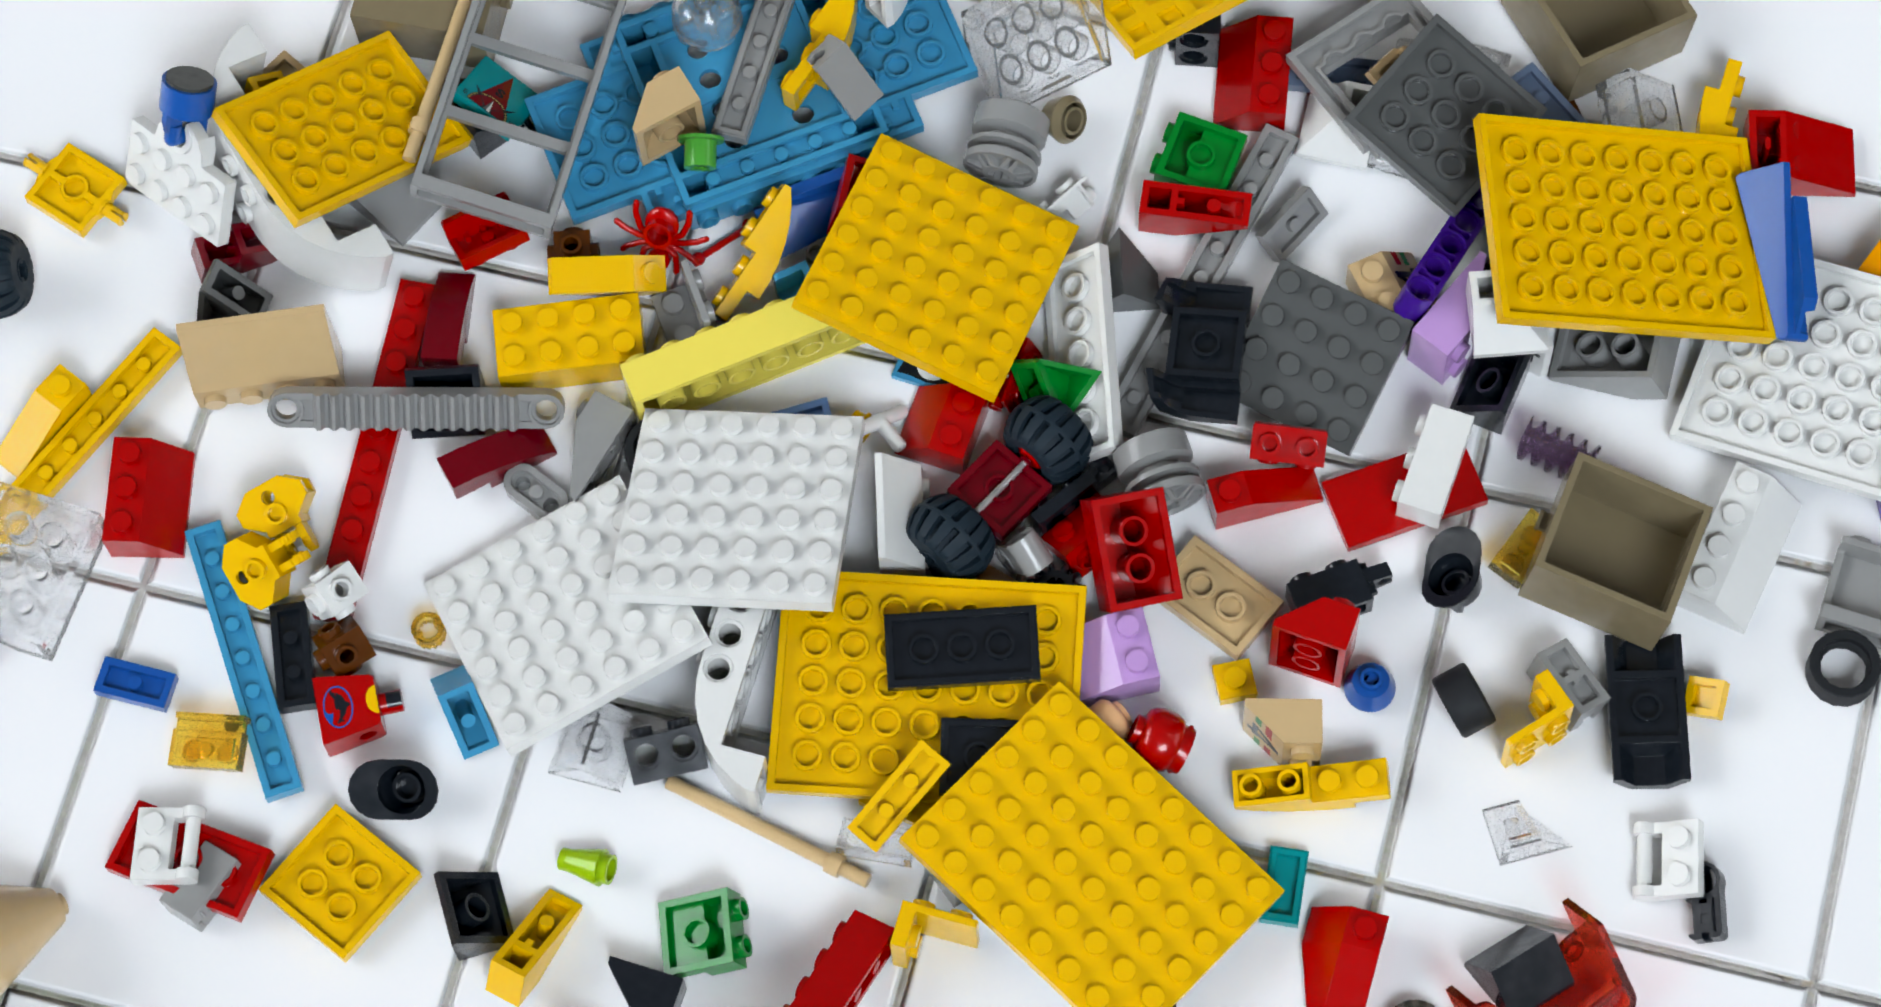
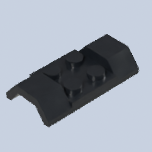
[1604,634,1691,789]

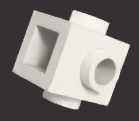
[301,560,370,621]

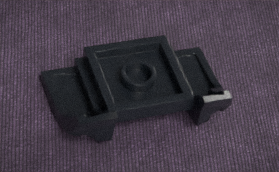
[1146,277,1253,425]

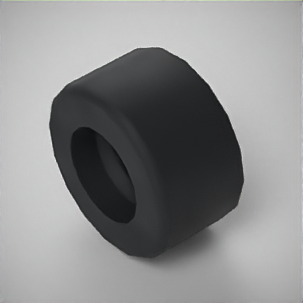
[1432,663,1496,738]

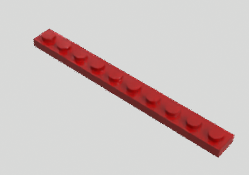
[312,279,435,622]

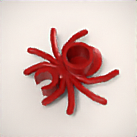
[614,199,709,275]

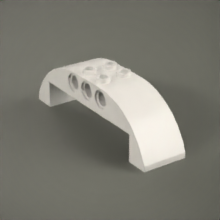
[207,23,394,291]
[695,542,846,815]

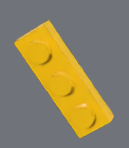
[847,739,952,853]

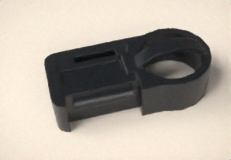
[1686,861,1728,944]

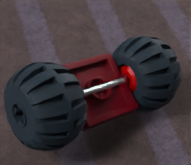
[906,395,1093,579]

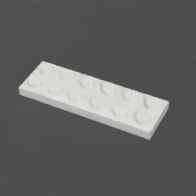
[1045,242,1123,463]

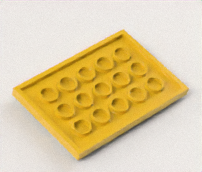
[211,30,472,228]

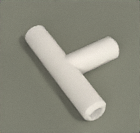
[864,404,908,452]

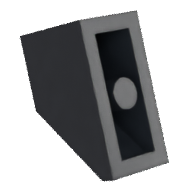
[608,956,687,1007]

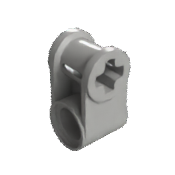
[994,526,1054,577]

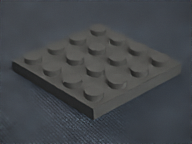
[1342,14,1548,217]
[1240,259,1416,456]

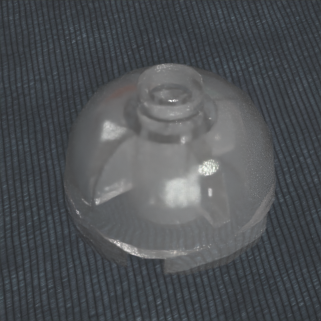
[671,0,743,52]

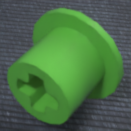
[677,133,724,171]

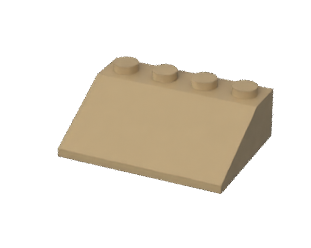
[176,304,345,410]

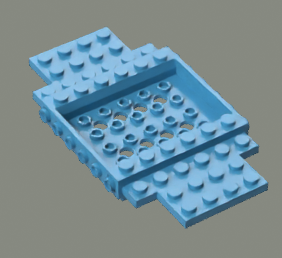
[524,0,978,230]

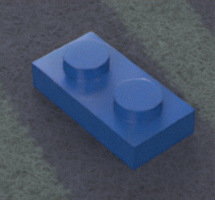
[93,656,179,713]

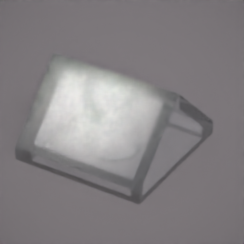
[548,703,644,793]

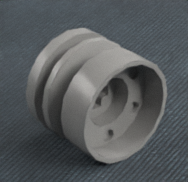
[963,98,1050,188]
[1112,427,1206,516]

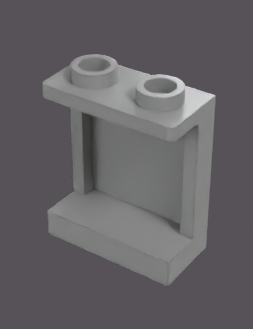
[1814,535,1881,649]

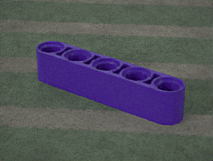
[1393,188,1485,323]

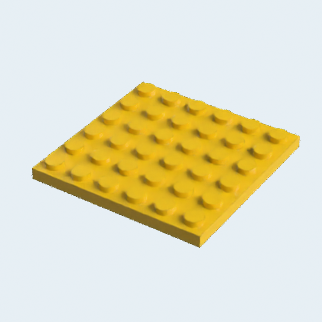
[791,133,1080,403]

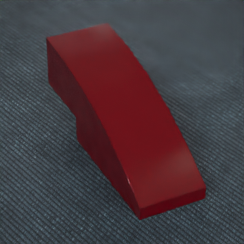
[191,222,278,283]
[420,272,476,367]
[436,429,557,499]

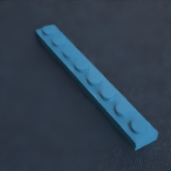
[184,520,304,803]

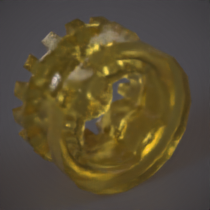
[411,612,447,650]

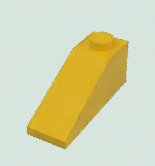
[547,255,667,296]
[0,364,92,478]
[485,888,583,1007]

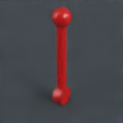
[693,219,749,266]

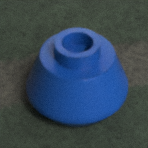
[1344,663,1396,712]

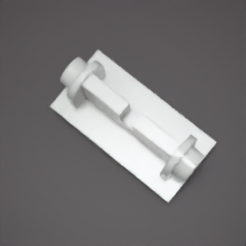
[1037,176,1097,220]

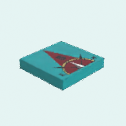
[453,56,537,141]

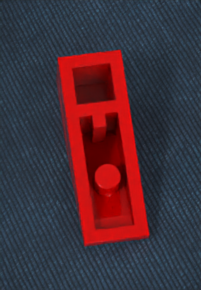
[1138,180,1253,236]
[1205,467,1324,530]

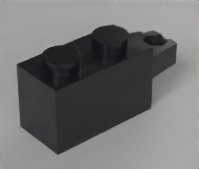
[1285,558,1393,615]

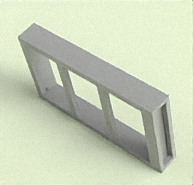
[410,0,627,240]

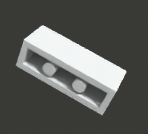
[1392,403,1475,529]

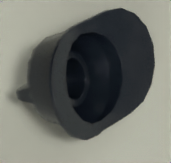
[1422,526,1482,613]
[348,759,439,820]

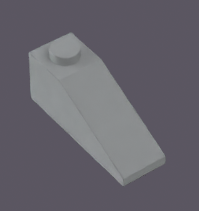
[569,390,637,502]

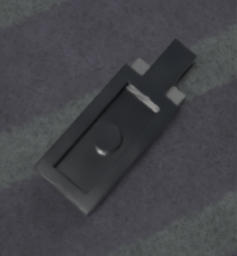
[1030,456,1118,539]

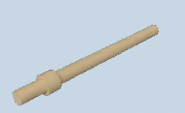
[402,0,472,163]
[665,776,872,888]

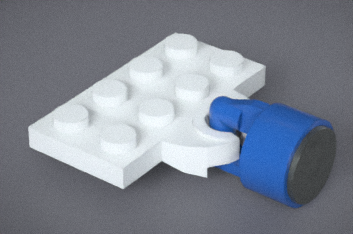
[125,66,237,247]

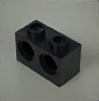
[1169,15,1221,68]
[623,716,708,786]

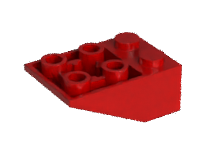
[1743,110,1856,197]

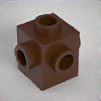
[547,227,600,258]
[311,614,377,676]

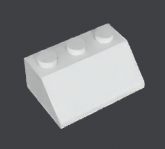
[874,452,930,576]

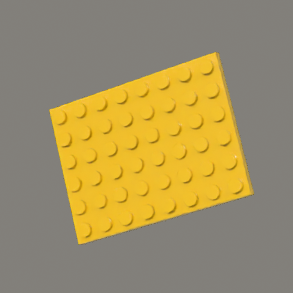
[1473,113,1776,344]
[766,572,1087,803]
[899,681,1285,1007]

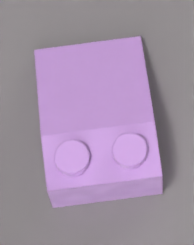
[1407,251,1487,385]
[1080,607,1160,707]

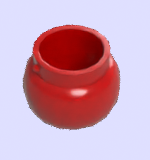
[1126,707,1197,774]

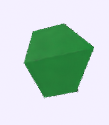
[1011,358,1102,412]

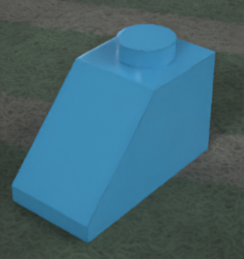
[430,665,499,760]

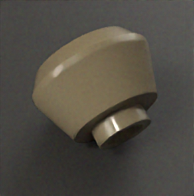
[1042,95,1087,144]

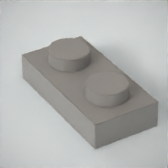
[1255,186,1329,263]

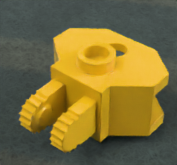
[236,474,319,558]
[222,529,311,610]

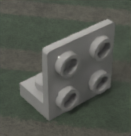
[651,259,717,342]

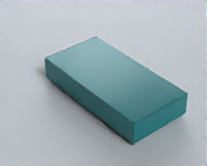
[1260,845,1309,928]

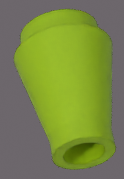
[557,847,617,887]

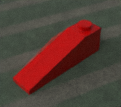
[1302,906,1389,1007]

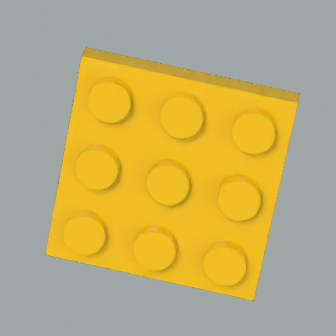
[258,804,423,963]

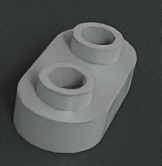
[503,464,569,519]

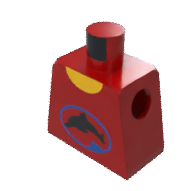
[312,674,405,757]

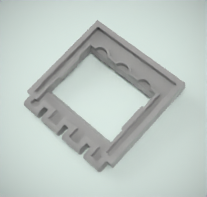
[1286,0,1434,159]

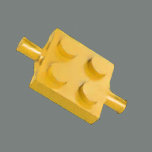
[23,142,129,239]

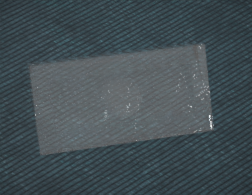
[835,817,914,868]

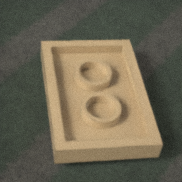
[1159,535,1284,661]

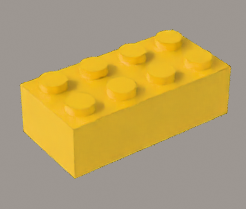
[492,293,647,388]

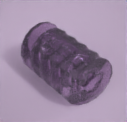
[1517,416,1602,480]

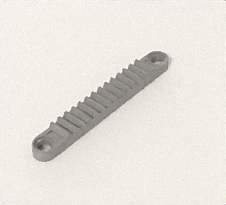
[267,386,565,431]

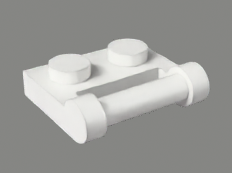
[129,805,207,885]
[1633,818,1704,902]

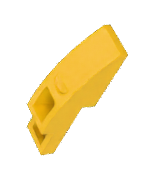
[781,0,858,111]
[1695,58,1746,137]
[711,184,792,321]
[1232,758,1391,812]

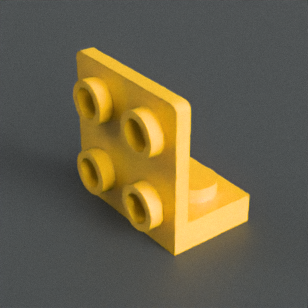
[1500,669,1574,768]
[890,899,980,969]

